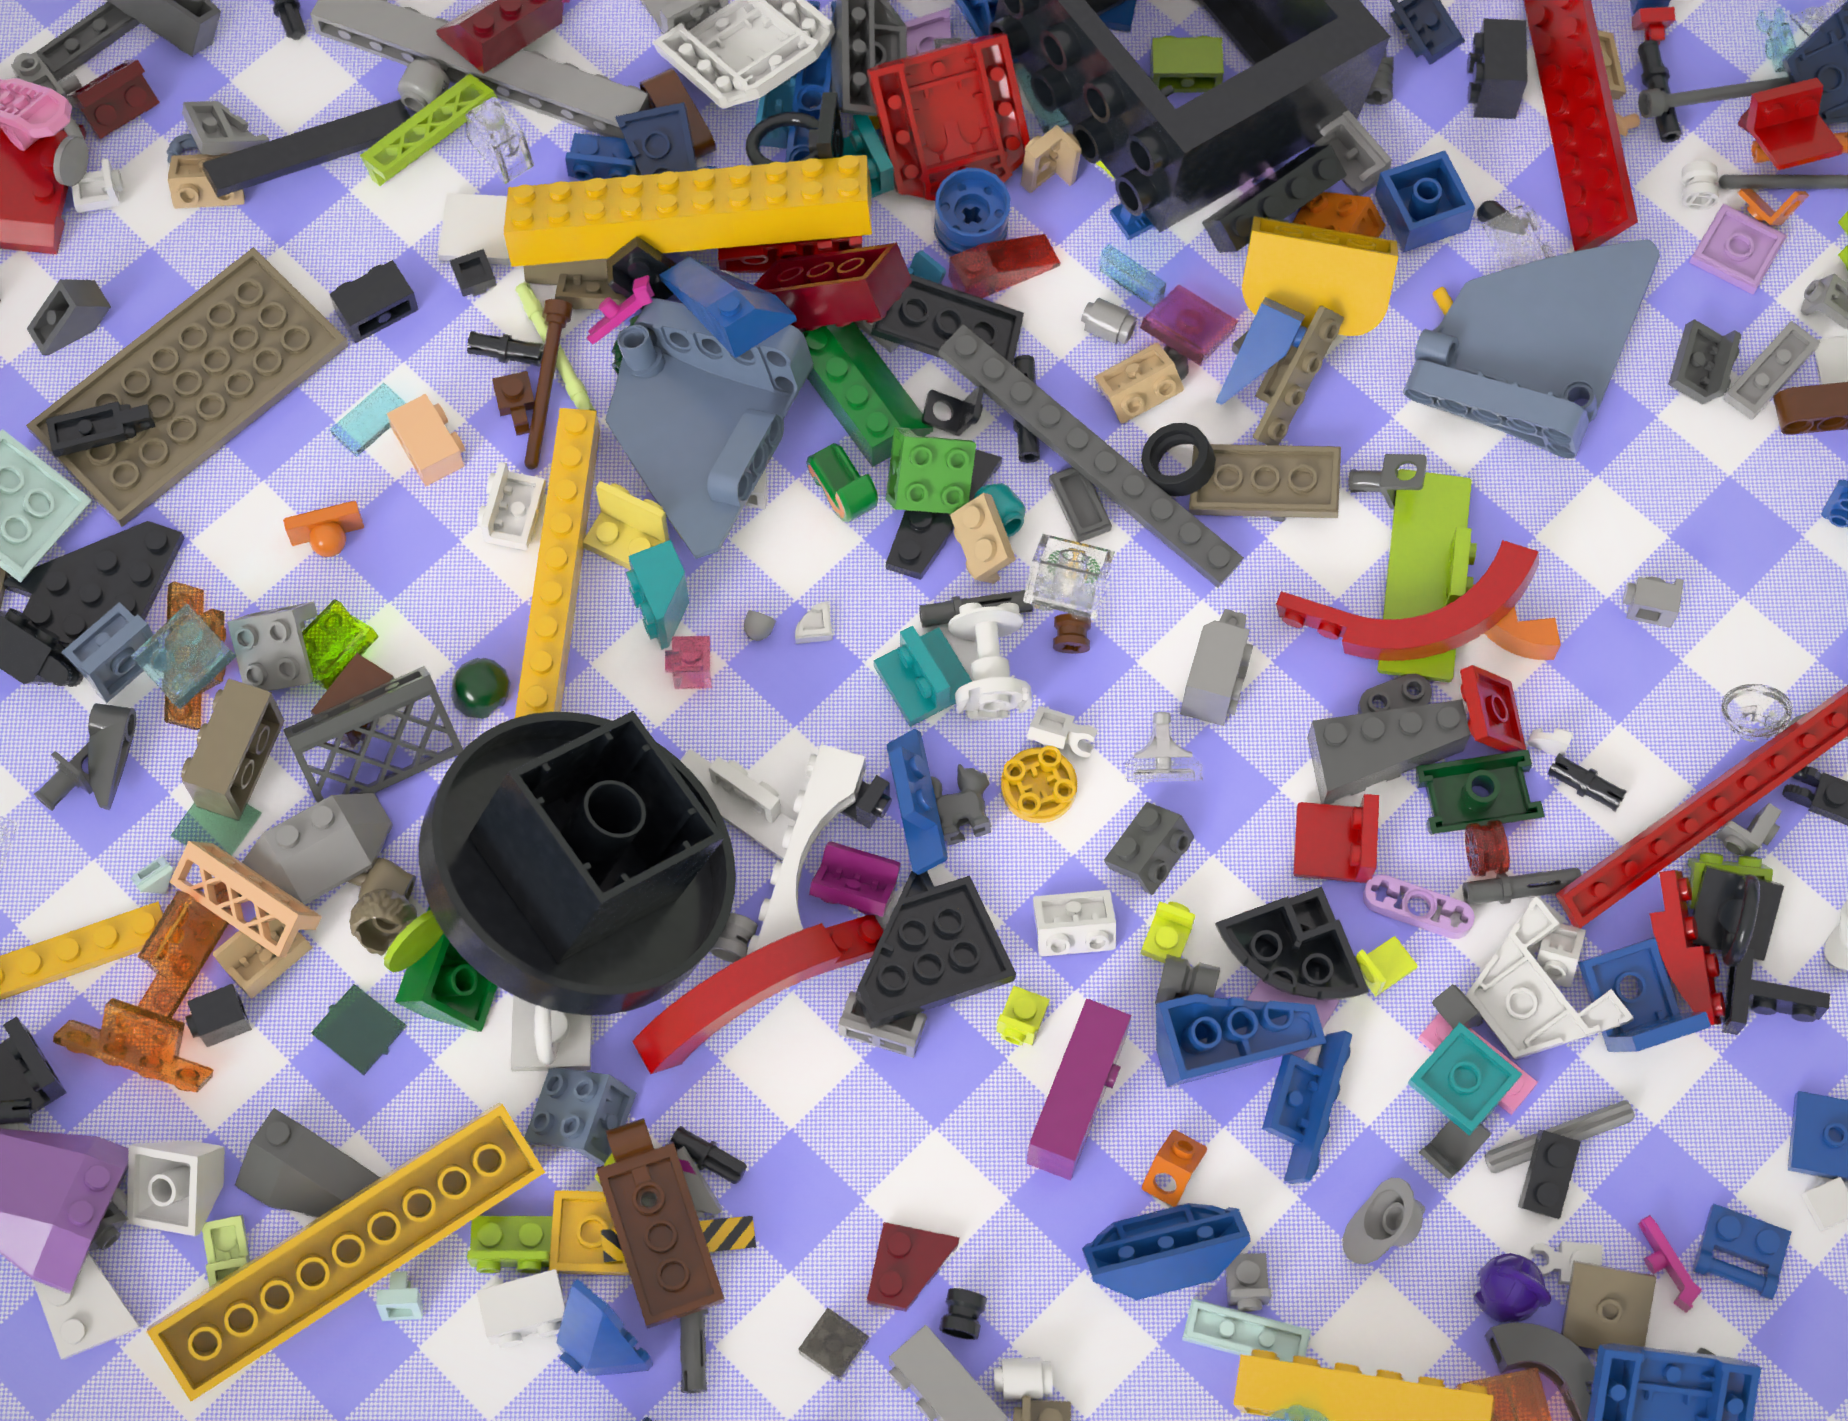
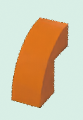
[1473,584,1561,660]

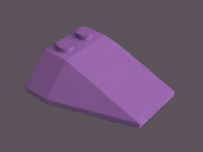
[0,1129,129,1294]

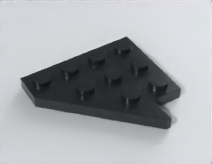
[3,521,185,647]
[855,871,1017,1029]

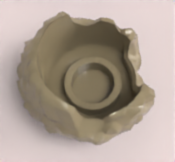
[349,889,417,956]

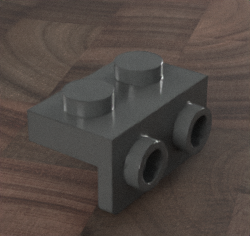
[1668,319,1742,405]
[1104,802,1194,895]

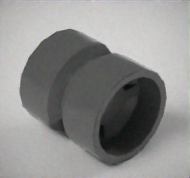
[1155,954,1221,1004]

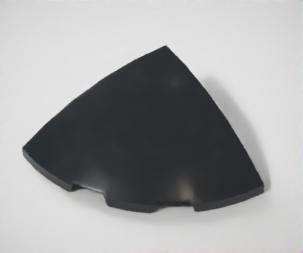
[1215,886,1369,1000]

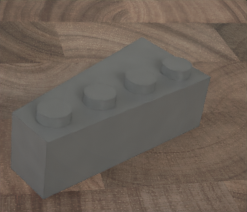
[107,0,221,57]
[1307,699,1471,805]

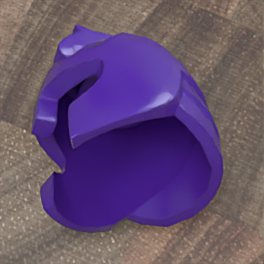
[1473,1253,1552,1322]

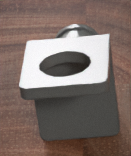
[1348,454,1427,509]
[34,742,93,811]

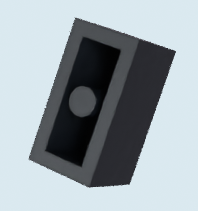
[329,260,419,344]

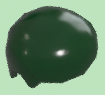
[451,658,511,719]

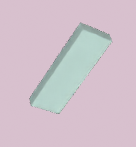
[1182,1298,1311,1362]

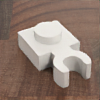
[1531,1241,1603,1285]

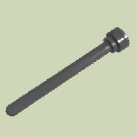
[1638,77,1791,119]
[1718,174,1848,189]

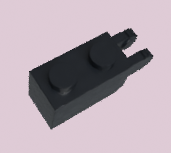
[0,608,84,687]

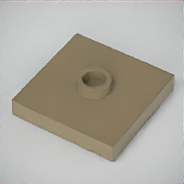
[1561,1261,1657,1350]

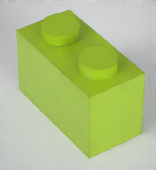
[1150,35,1224,93]

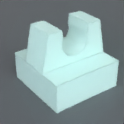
[376,1271,423,1321]

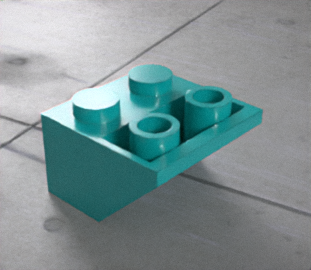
[625,540,689,650]

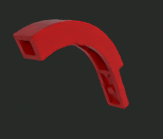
[1276,540,1539,661]
[632,915,884,1074]

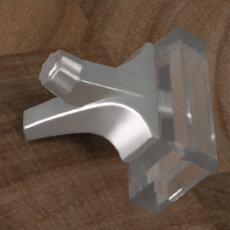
[1123,711,1204,782]

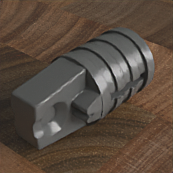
[1365,49,1394,105]

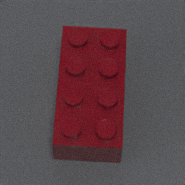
[754,242,912,331]

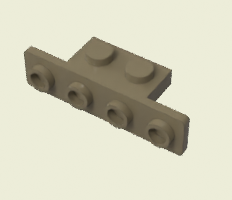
[523,258,628,310]
[1253,305,1344,445]

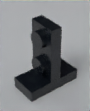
[1722,948,1830,1035]

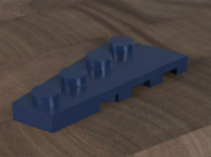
[614,102,698,175]

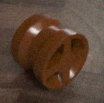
[1053,613,1091,654]

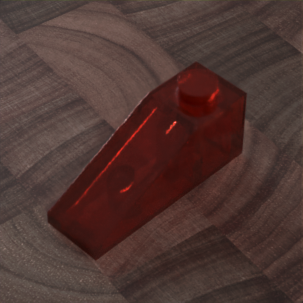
[948,234,1061,298]

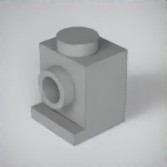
[1622,577,1684,628]

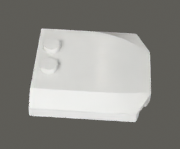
[653,0,836,109]

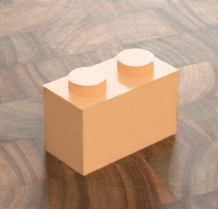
[387,394,466,487]

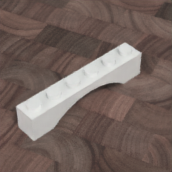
[747,744,867,955]

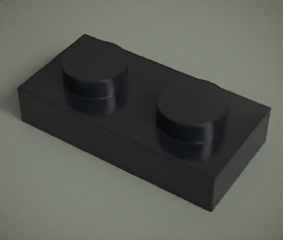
[1518,1130,1581,1219]

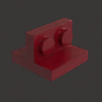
[67,59,160,139]

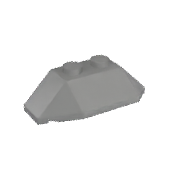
[242,793,393,905]

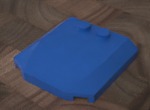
[1587,1343,1762,1421]

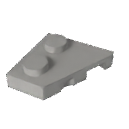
[182,101,269,156]

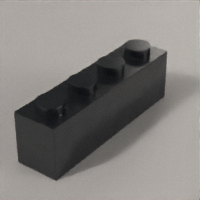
[1202,145,1347,253]

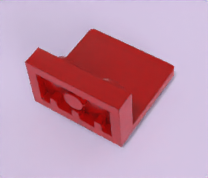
[1746,78,1843,170]
[1293,794,1380,883]

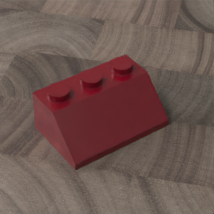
[436,0,563,74]

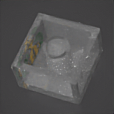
[1023,534,1115,620]

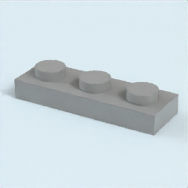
[1723,321,1820,421]

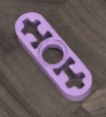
[1363,874,1475,939]

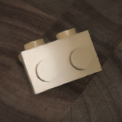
[1020,125,1081,194]
[950,493,1016,584]
[213,912,313,999]

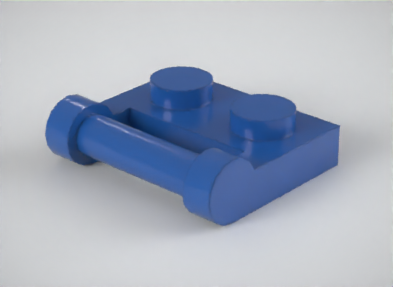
[1693,1204,1792,1300]

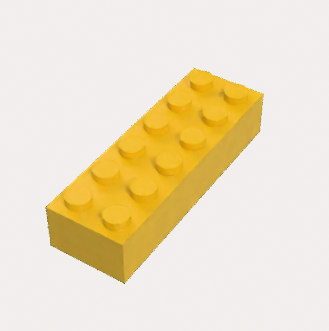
[1233,1349,1495,1421]

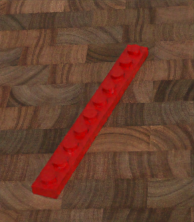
[1555,685,1848,928]

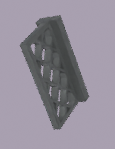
[283,666,463,803]

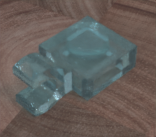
[1755,8,1796,73]

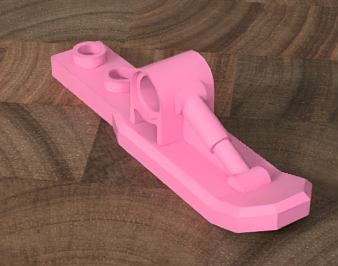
[0,78,72,151]

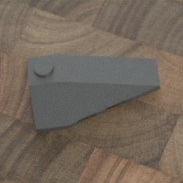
[235,1108,381,1218]

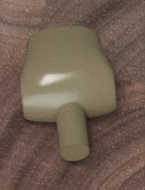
[347,858,416,900]

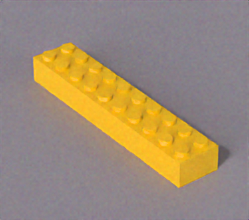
[503,155,872,267]
[146,1102,546,1402]

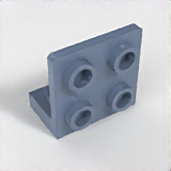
[524,1068,637,1166]

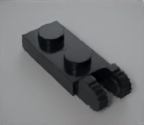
[1782,766,1848,826]

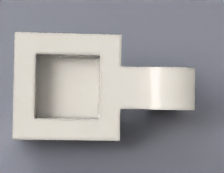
[1027,706,1098,758]

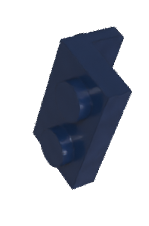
[1389,0,1466,65]

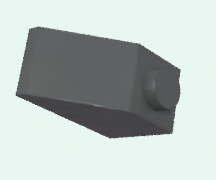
[26,279,111,356]

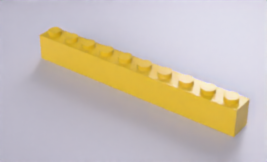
[515,408,600,718]

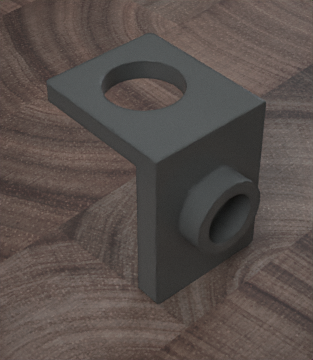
[1419,1120,1492,1180]

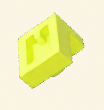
[1140,901,1196,964]
[996,985,1050,1046]

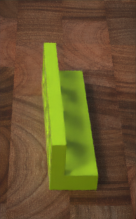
[360,74,497,186]

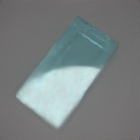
[1099,243,1166,309]
[330,382,406,458]

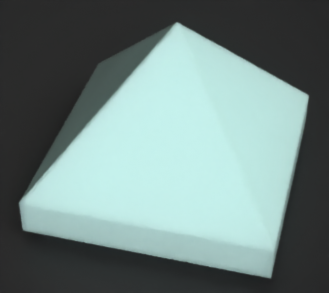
[130,856,173,894]

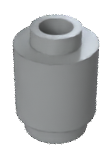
[1081,298,1137,345]

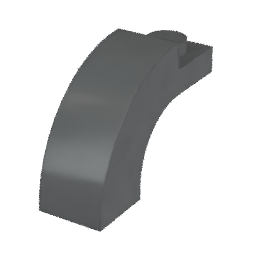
[1484,1323,1595,1421]

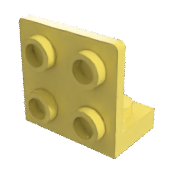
[583,481,670,570]

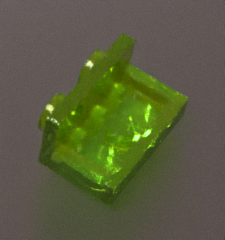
[302,599,379,690]

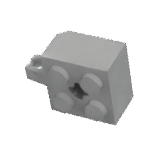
[1180,609,1254,726]

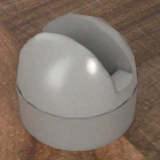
[744,610,776,641]

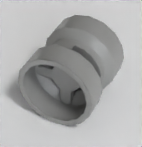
[709,912,758,963]

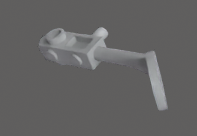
[10,52,89,187]

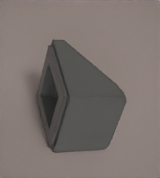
[1432,984,1483,1029]

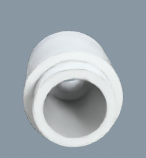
[993,1357,1053,1400]

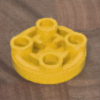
[1001,746,1078,823]

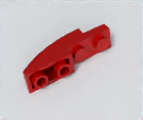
[1649,870,1726,1026]

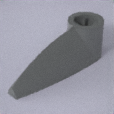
[88,703,137,810]

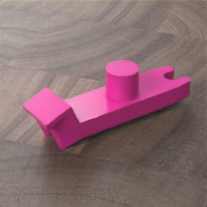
[586,275,654,344]
[1638,1215,1702,1313]

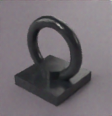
[745,92,845,165]
[1692,865,1784,967]

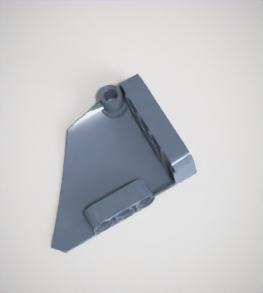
[605,298,813,559]

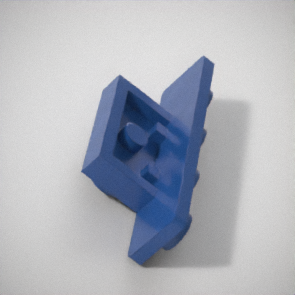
[887,729,948,875]
[1262,1030,1352,1184]

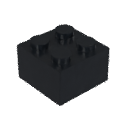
[1467,18,1528,119]

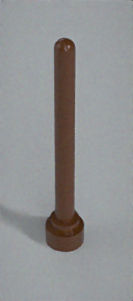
[524,299,573,470]

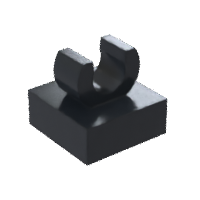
[449,249,497,297]

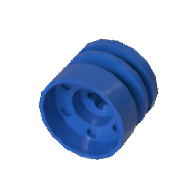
[934,168,1011,262]

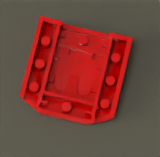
[867,33,1030,202]
[0,124,87,255]

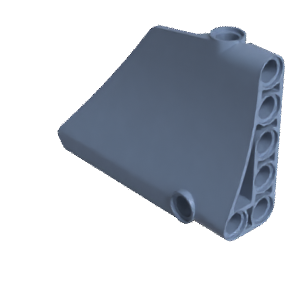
[1403,239,1660,459]

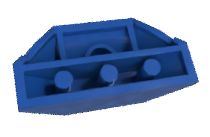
[1082,1203,1251,1301]

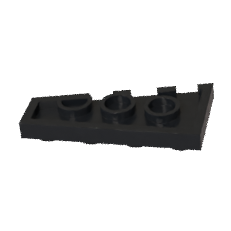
[886,436,1002,580]

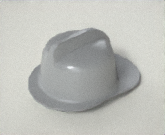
[1343,1178,1426,1265]

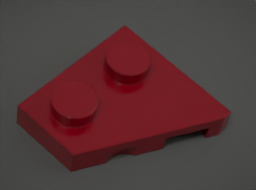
[867,1222,960,1312]

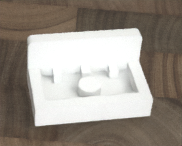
[477,462,546,550]

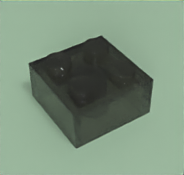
[798,1307,870,1383]

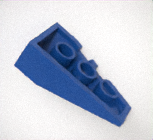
[659,256,797,358]
[1156,994,1327,1088]
[556,1279,654,1377]

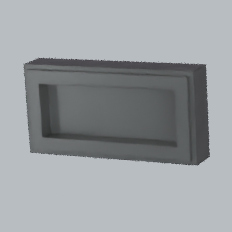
[1049,467,1112,543]

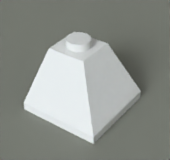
[126,1141,225,1236]

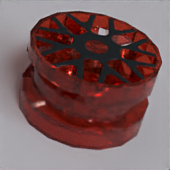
[1465,819,1510,877]

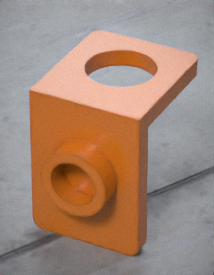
[1738,188,1809,225]
[1141,1130,1208,1207]

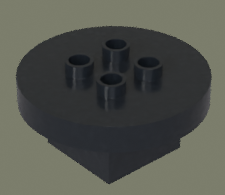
[418,711,736,1015]

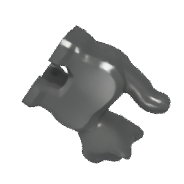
[931,764,992,845]

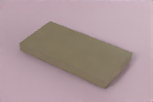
[1189,444,1341,518]

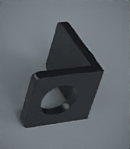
[922,386,984,436]

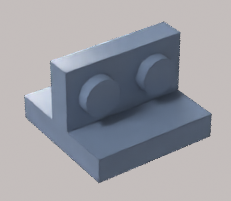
[62,602,164,704]

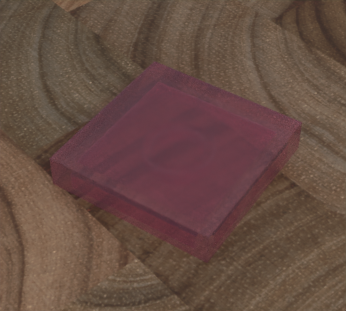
[1140,284,1239,365]

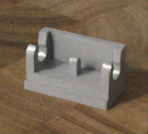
[1314,110,1392,196]
[838,991,927,1058]

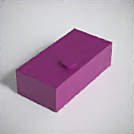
[1026,998,1131,1181]

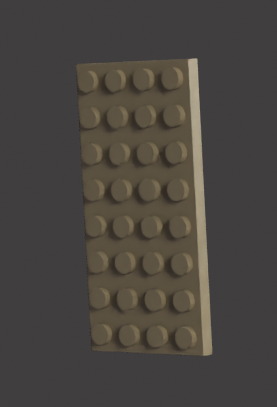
[26,247,349,527]

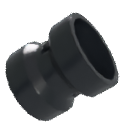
[939,1288,987,1340]

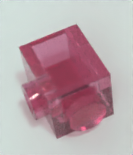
[665,636,712,689]

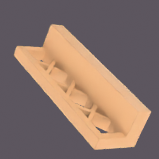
[169,841,322,957]

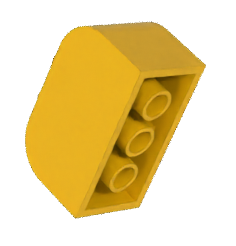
[1242,216,1399,336]

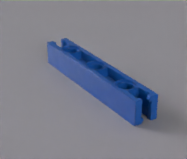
[785,1,836,162]

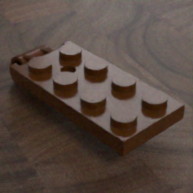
[596,1118,726,1329]

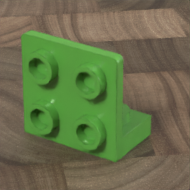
[885,427,976,514]

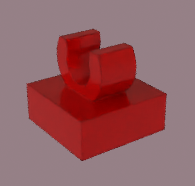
[1631,7,1676,45]

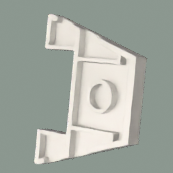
[1466,896,1634,1060]

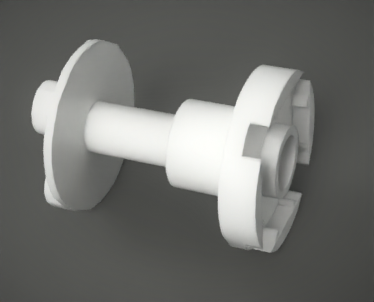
[948,603,1033,720]

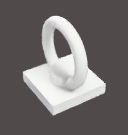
[510,995,593,1071]

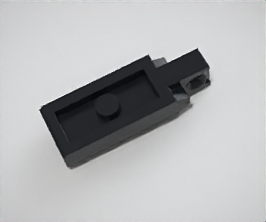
[46,401,155,457]

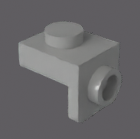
[1716,803,1782,856]

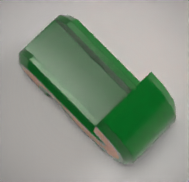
[806,443,878,523]

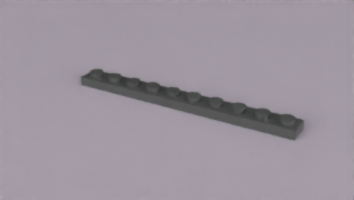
[938,324,1244,588]

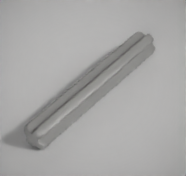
[1484,1100,1635,1173]

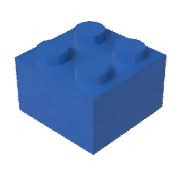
[1374,150,1475,252]

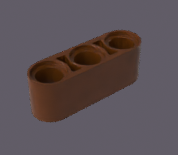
[639,68,716,159]
[1773,382,1848,435]

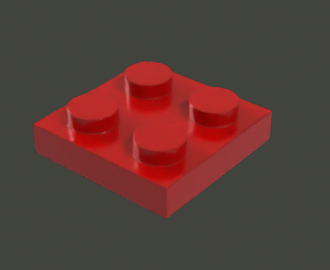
[1460,665,1526,753]

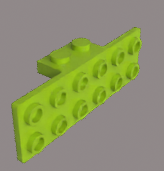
[1377,469,1477,683]

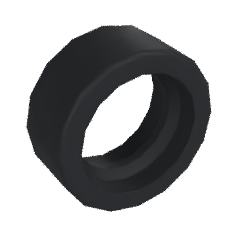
[1141,423,1216,497]

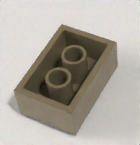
[181,678,285,822]

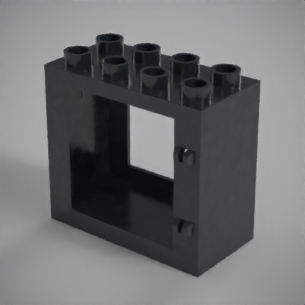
[989,0,1390,233]

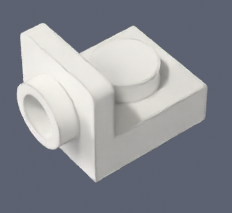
[1537,923,1586,988]

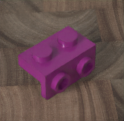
[809,841,901,917]

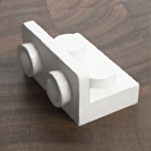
[1033,890,1116,957]

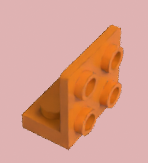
[1292,192,1386,238]

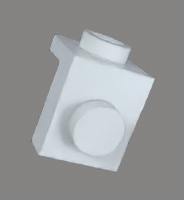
[71,158,124,213]

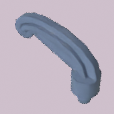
[166,133,198,163]

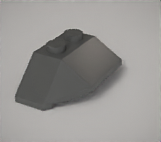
[831,0,907,116]

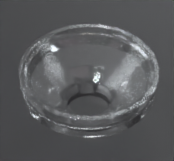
[1721,683,1793,742]

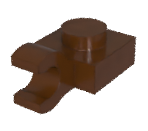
[492,371,535,436]

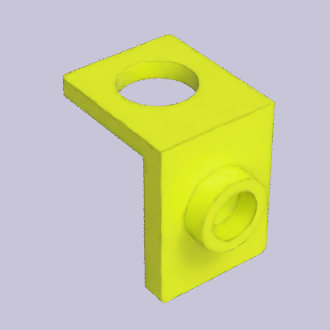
[1355,936,1418,997]

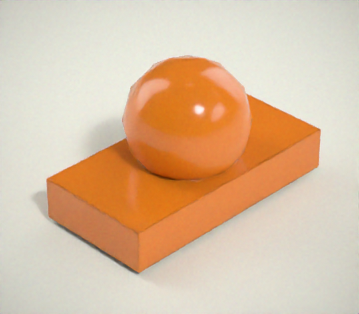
[283,501,365,557]

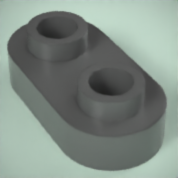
[1358,674,1432,714]

